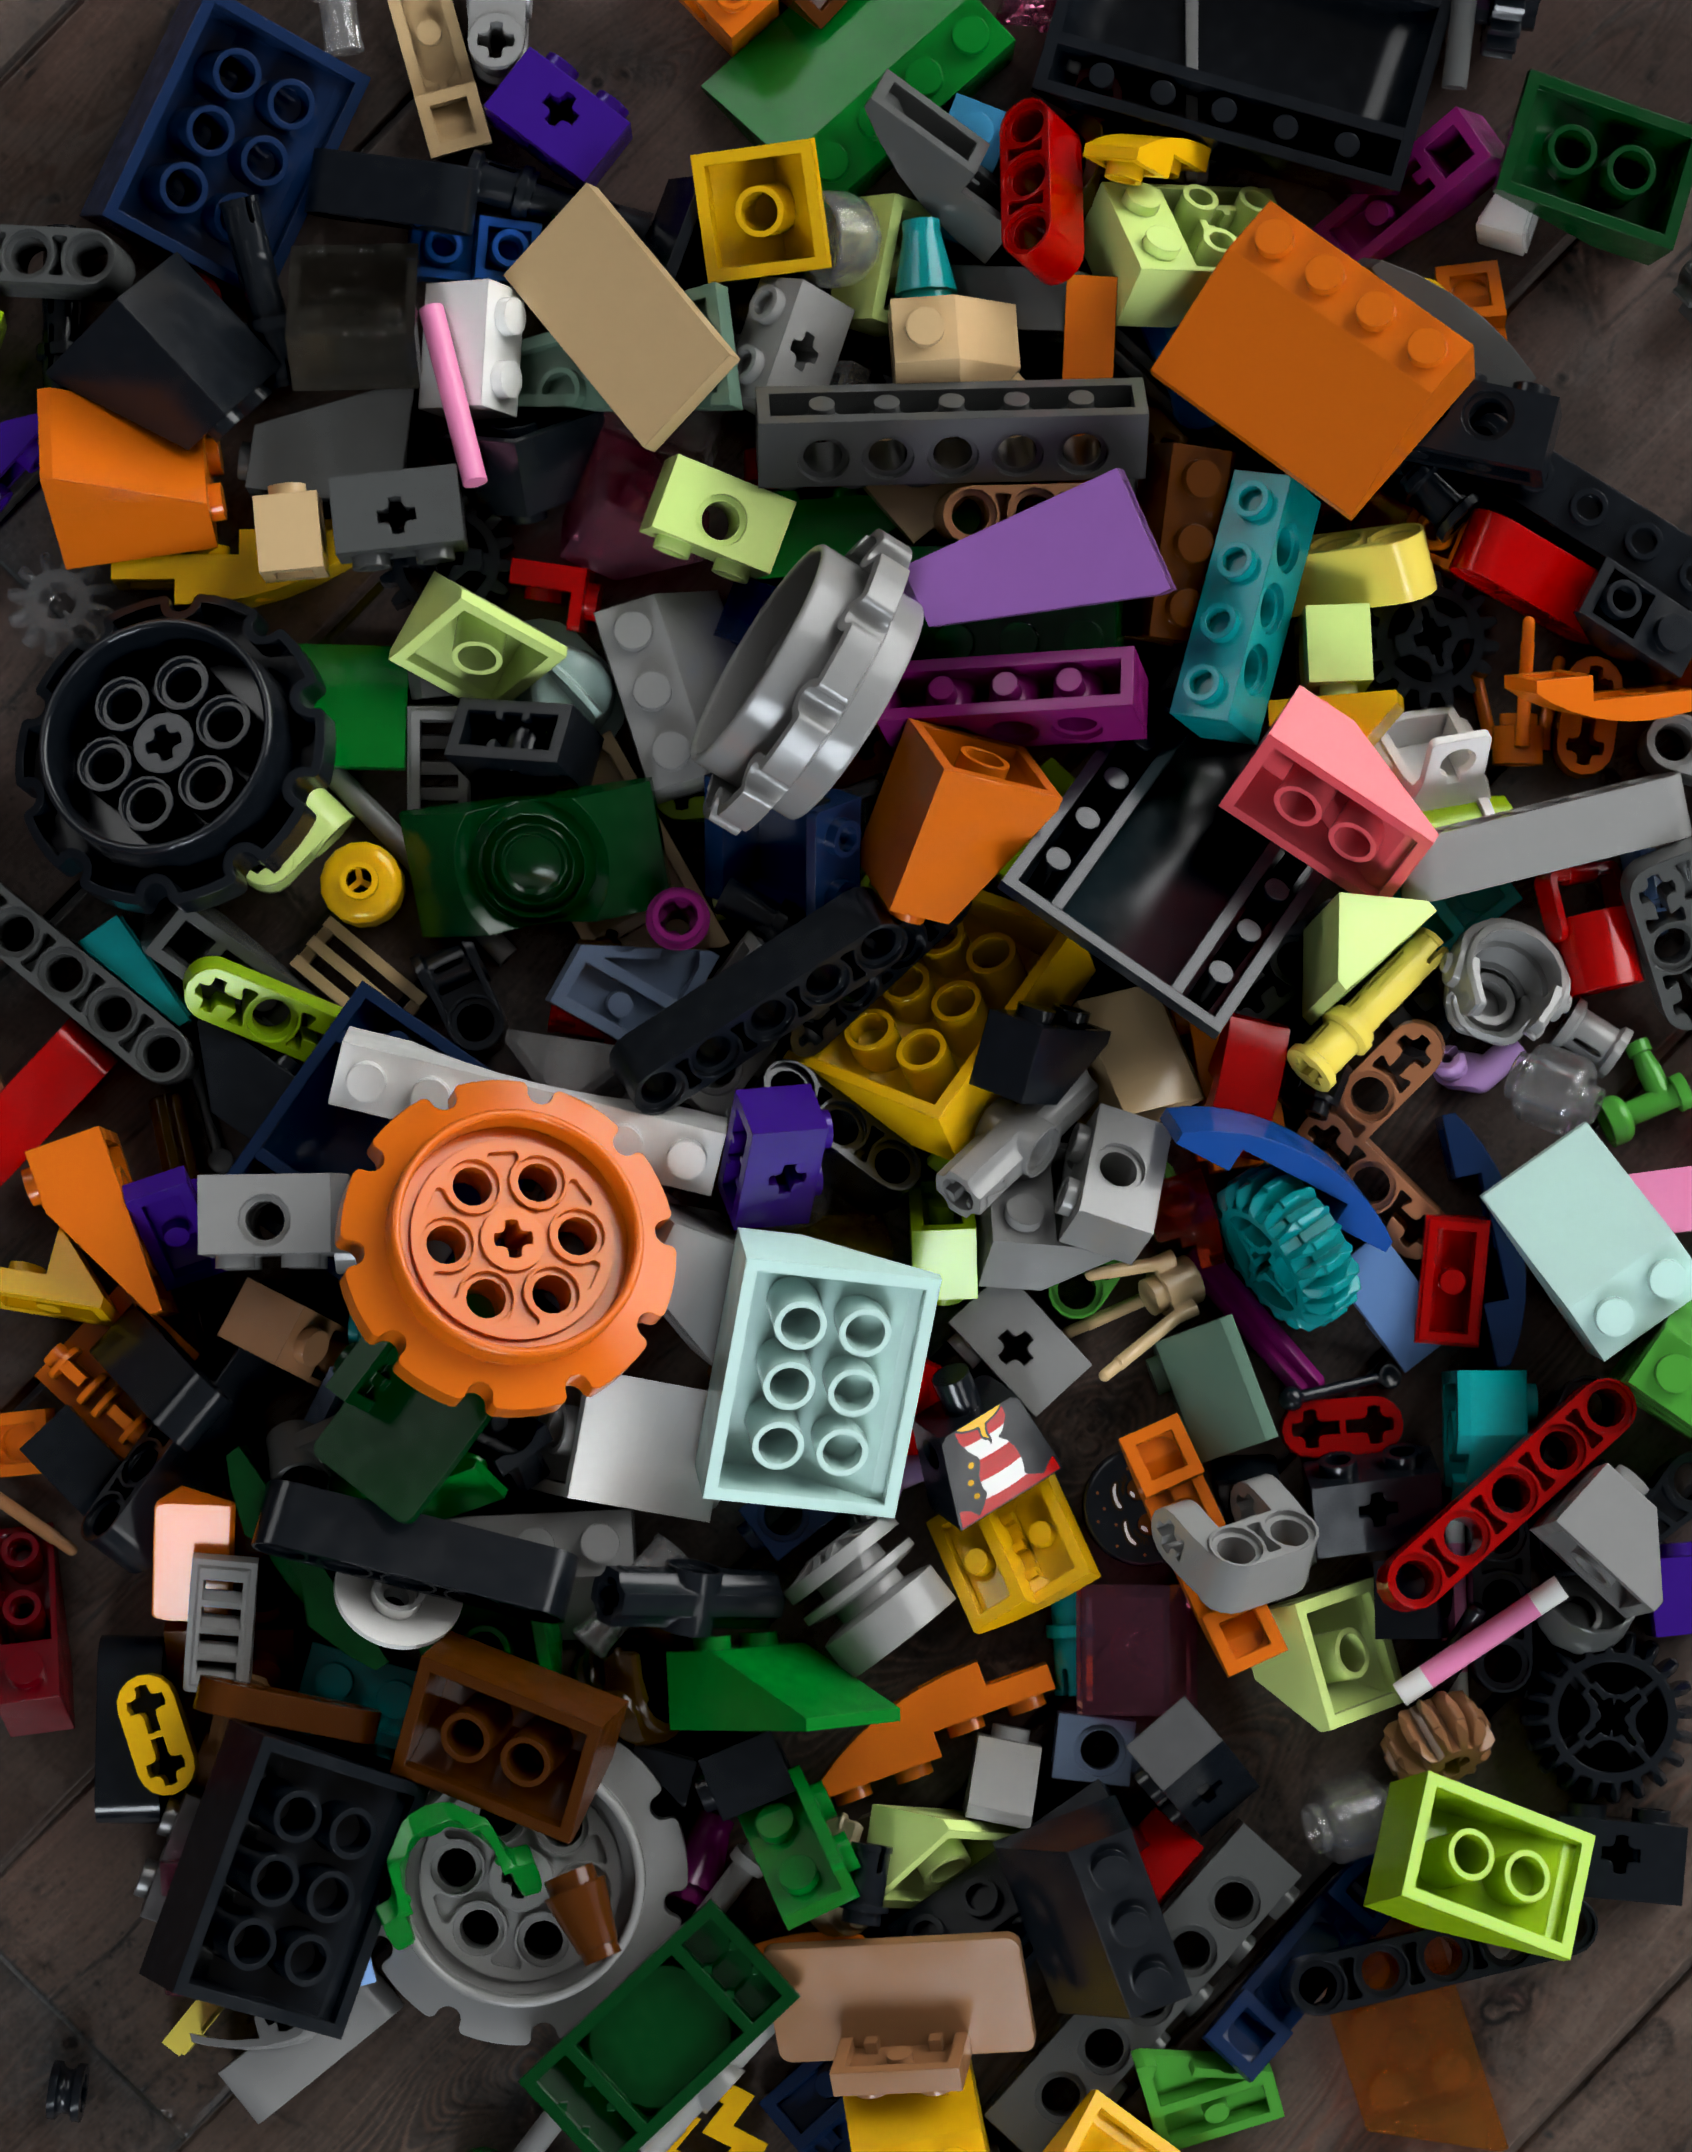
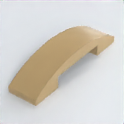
[387,0,492,160]

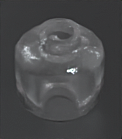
[1504,1043,1605,1136]
[1301,1770,1390,1864]

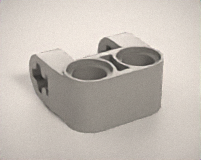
[1151,1473,1319,1614]

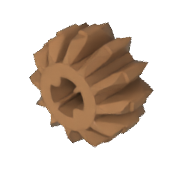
[1380,1690,1496,1782]

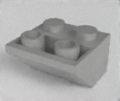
[975,1142,1114,1291]

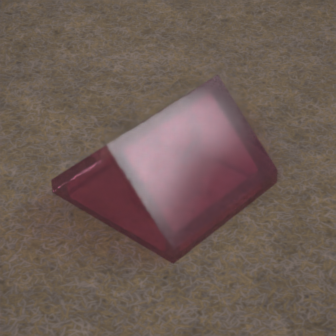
[1076,1583,1198,1716]

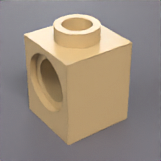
[252,482,330,583]

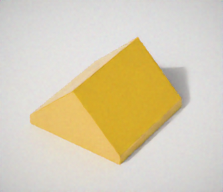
[690,138,832,283]

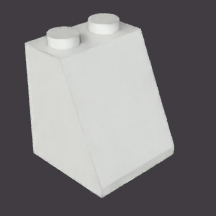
[531,1375,720,1523]

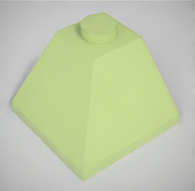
[1251,1576,1404,1732]

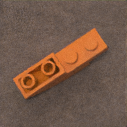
[818,1658,1056,1806]

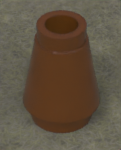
[544,1862,621,1967]

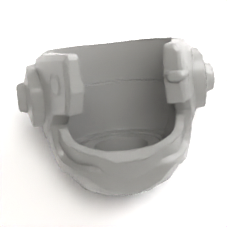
[1440,918,1573,1046]

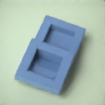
[1351,1242,1441,1373]

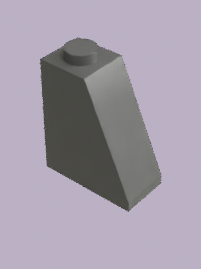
[237,382,419,520]

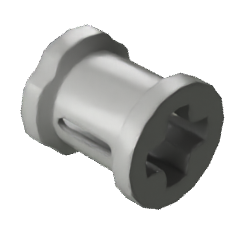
[1549,997,1634,1079]

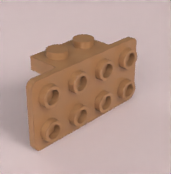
[763,1931,1037,2099]

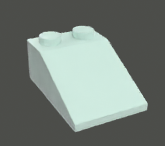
[1479,1121,1692,1362]

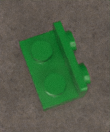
[737,1765,861,1931]

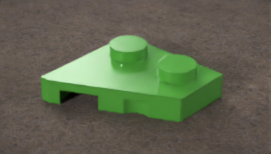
[1130,2048,1285,2150]

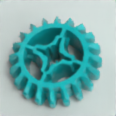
[1214,1162,1361,1332]

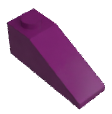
[1312,106,1505,261]

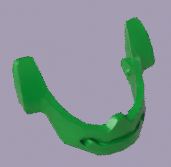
[376,1802,542,1951]

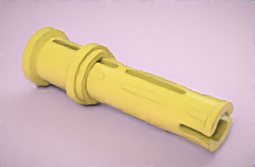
[1287,927,1449,1092]

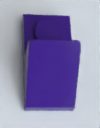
[122,1165,227,1291]

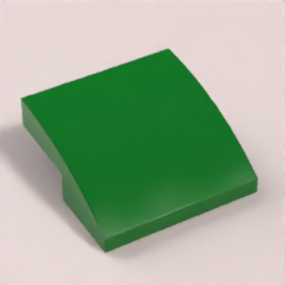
[297,643,411,771]

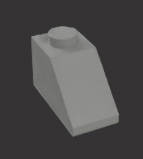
[962,1723,1042,1829]

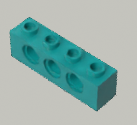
[1169,469,1321,745]

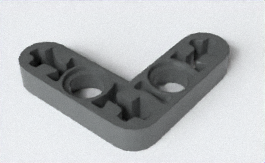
[1620,836,1692,1031]

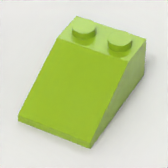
[1363,1770,1596,1962]

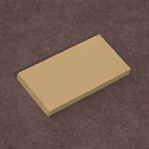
[503,182,741,452]

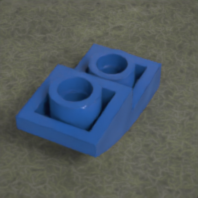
[404,215,542,288]

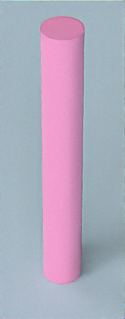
[419,303,488,488]

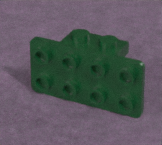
[314,1255,560,1524]

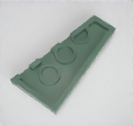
[517,282,743,412]

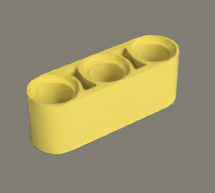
[1291,522,1438,618]

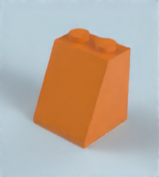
[37,387,227,570]
[860,718,1063,925]

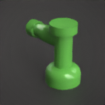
[1594,1037,1692,1148]

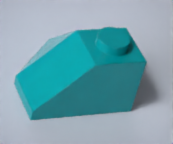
[1441,1370,1538,1501]

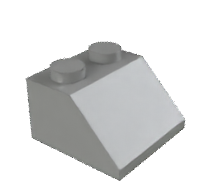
[1529,1463,1663,1618]

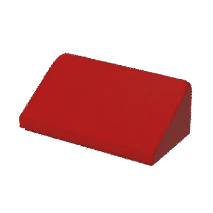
[1413,1214,1491,1348]

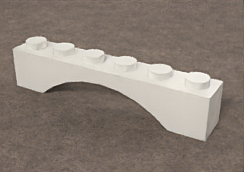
[328,1026,728,1196]

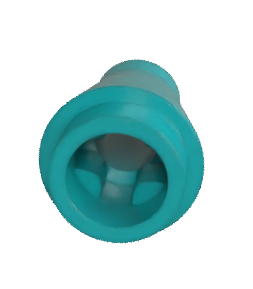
[894,217,958,298]

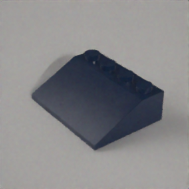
[79,0,371,295]

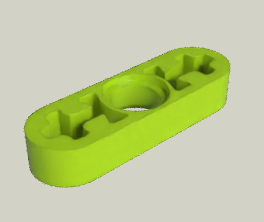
[183,956,343,1062]

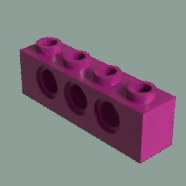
[877,646,1149,754]

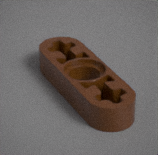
[193,1675,382,1744]

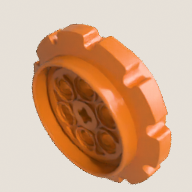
[335,1080,677,1418]

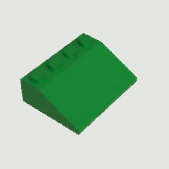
[701,0,1016,226]

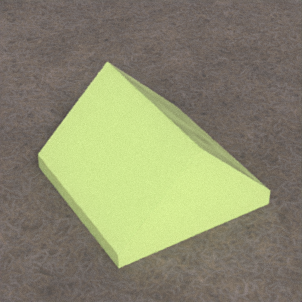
[388,571,568,700]
[1302,892,1437,1026]
[867,1804,1025,1909]

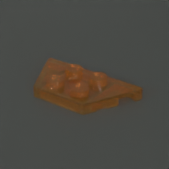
[1328,1923,1509,2152]

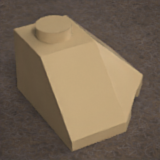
[888,294,1021,439]

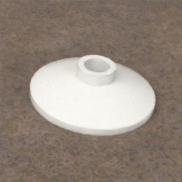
[333,1572,463,1650]

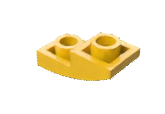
[1083,133,1212,186]

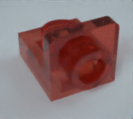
[1154,1169,1226,1269]

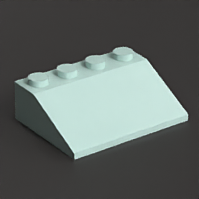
[695,1227,942,1518]

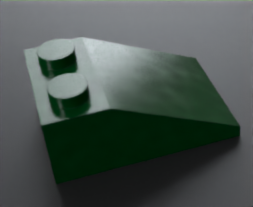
[1492,69,1692,266]

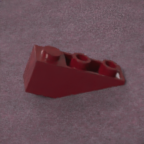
[0,1522,75,1737]

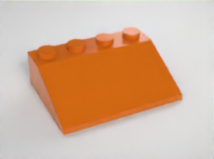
[1150,200,1475,521]

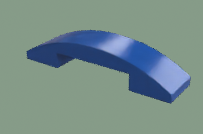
[1159,1106,1393,1252]

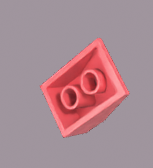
[1218,685,1439,897]

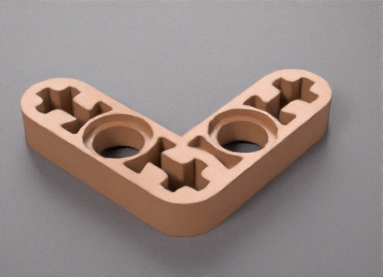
[1297,1019,1445,1260]

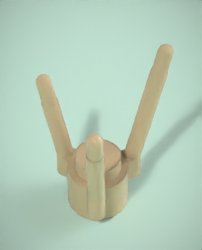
[1062,1249,1205,1382]

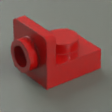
[508,558,603,634]

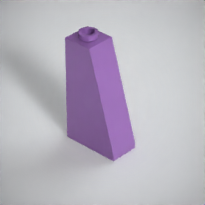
[903,468,1177,627]

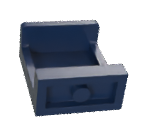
[704,773,861,916]

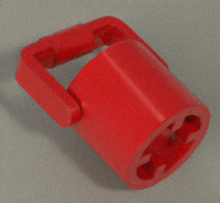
[1534,861,1645,999]

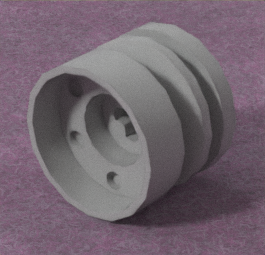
[783,1517,956,1677]

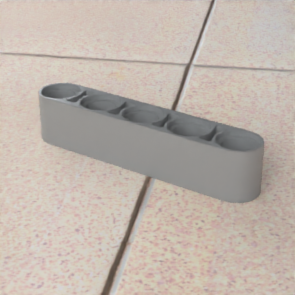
[1399,772,1692,902]

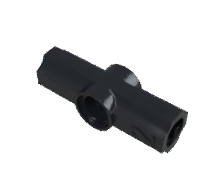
[591,1557,786,1638]

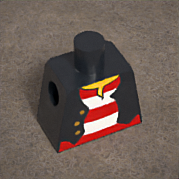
[913,1363,1062,1531]

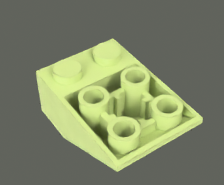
[1084,182,1278,328]

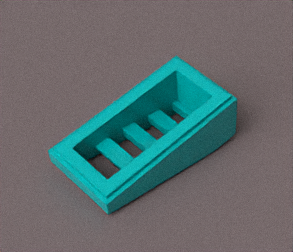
[78,915,199,1031]

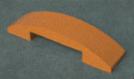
[1504,658,1692,722]
[1118,1412,1288,1678]

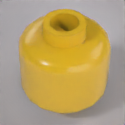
[320,841,406,928]

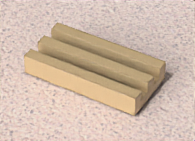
[290,915,429,1016]

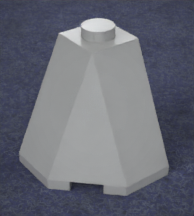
[655,1202,736,1366]

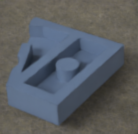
[545,944,720,1041]

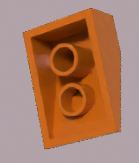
[21,1126,179,1317]

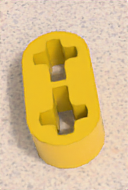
[117,1673,199,1796]

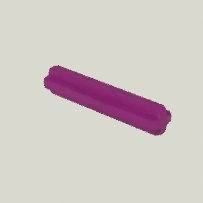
[1185,1242,1325,1390]

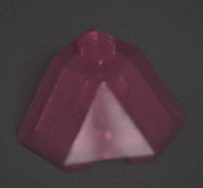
[560,427,710,581]

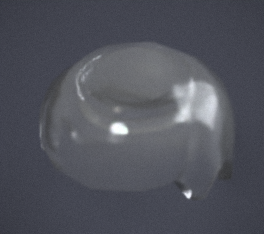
[810,190,882,288]

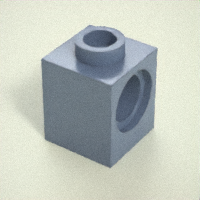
[1049,1709,1140,1787]

